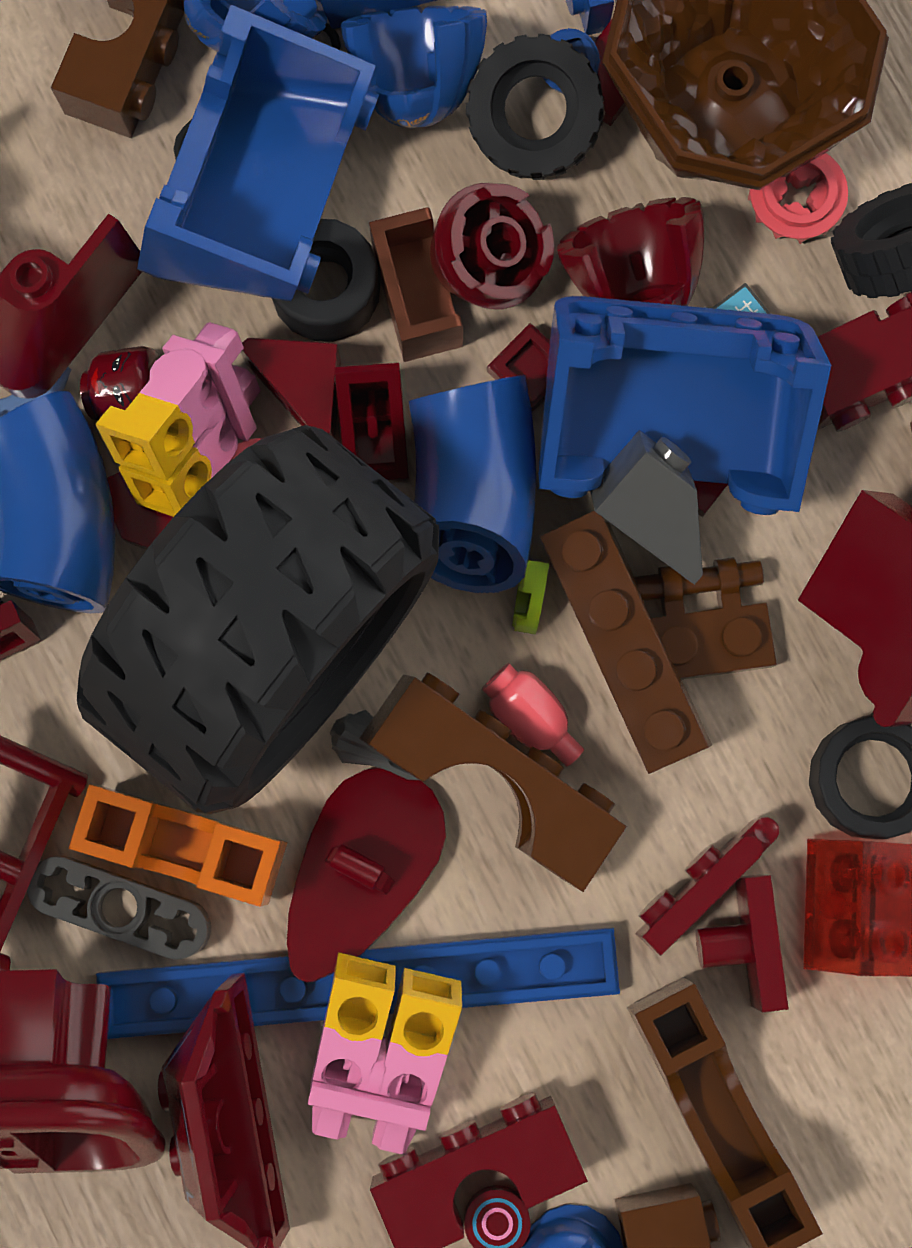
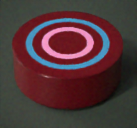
[464,1185,531,1248]

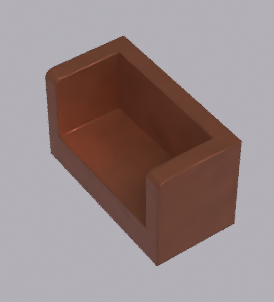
[369,207,463,362]

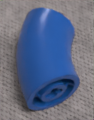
[408,375,536,593]
[0,391,115,614]

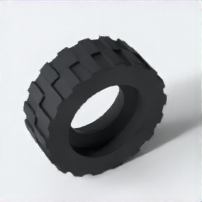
[466,34,604,180]
[831,183,912,298]

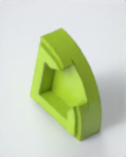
[512,560,549,634]

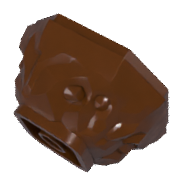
[602,0,889,190]

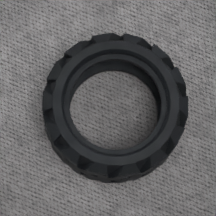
[76,425,439,814]

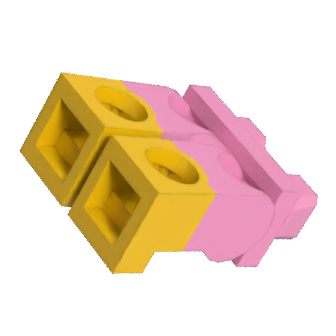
[95,322,261,517]
[308,952,462,1154]

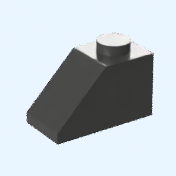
[590,430,703,585]

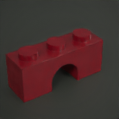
[370,1093,588,1248]

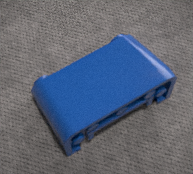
[137,5,379,302]
[538,296,832,515]

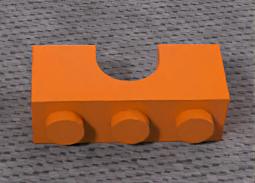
[68,784,288,907]

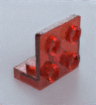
[803,839,912,977]

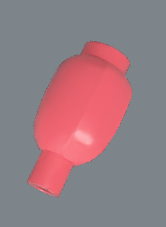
[482,663,584,767]

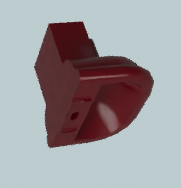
[798,490,912,727]
[0,969,166,1174]

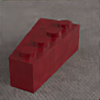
[817,292,912,432]

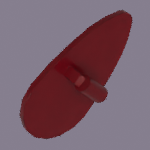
[287,768,446,983]

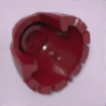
[557,197,704,306]

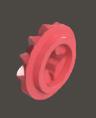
[748,153,848,244]

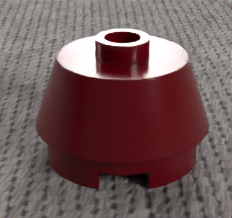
[430,183,554,310]

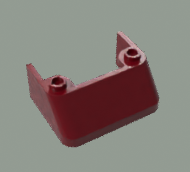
[0,213,142,399]

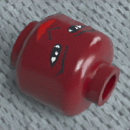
[80,346,160,420]

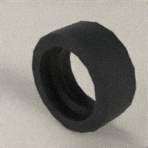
[809,716,912,840]

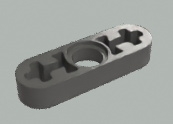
[27,857,211,959]

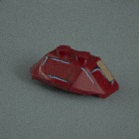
[158,972,290,1248]

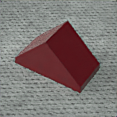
[241,338,341,439]
[335,363,409,480]

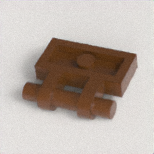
[634,557,777,680]

